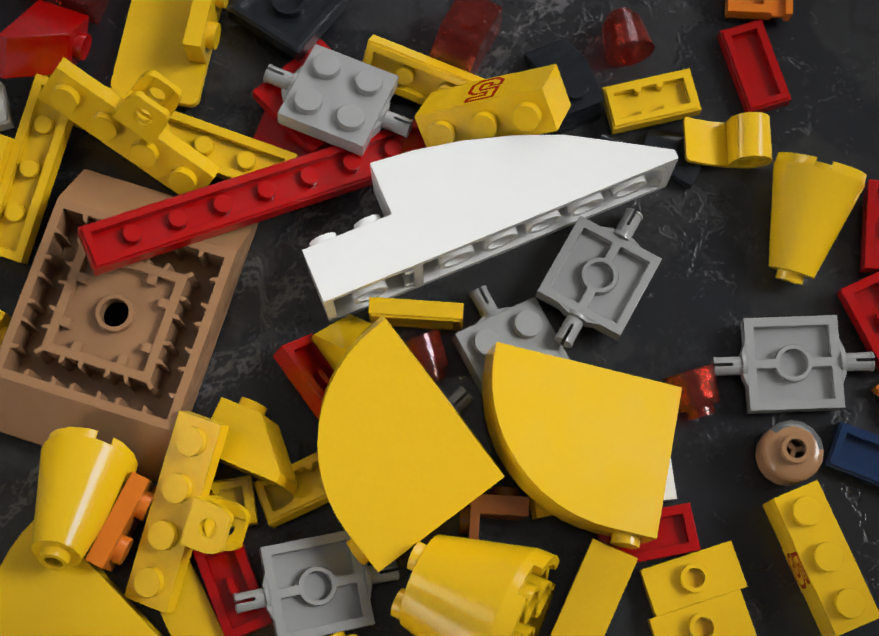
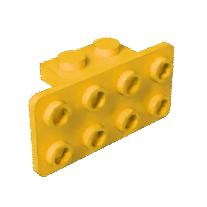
[111,0,229,108]

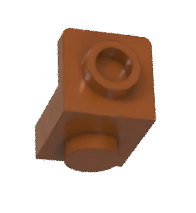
[459,487,530,540]

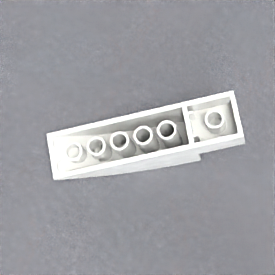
[302,134,679,324]

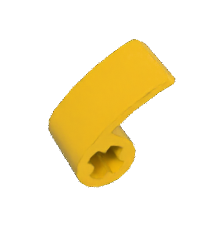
[683,112,773,168]

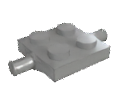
[263,44,414,156]
[535,208,662,348]
[452,285,570,395]
[711,315,875,414]
[233,530,399,636]

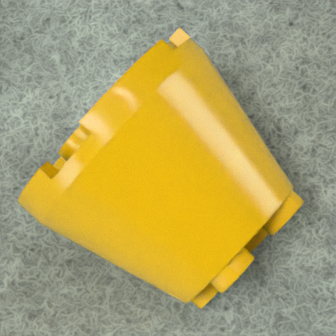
[391,534,559,636]

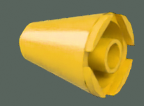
[768,152,867,285]
[31,427,138,571]

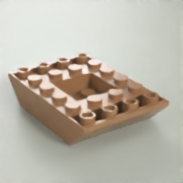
[0,169,258,483]

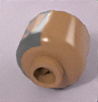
[755,420,824,486]

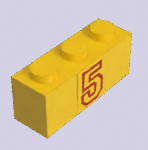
[414,64,571,147]
[762,480,879,636]

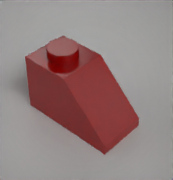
[0,0,92,79]

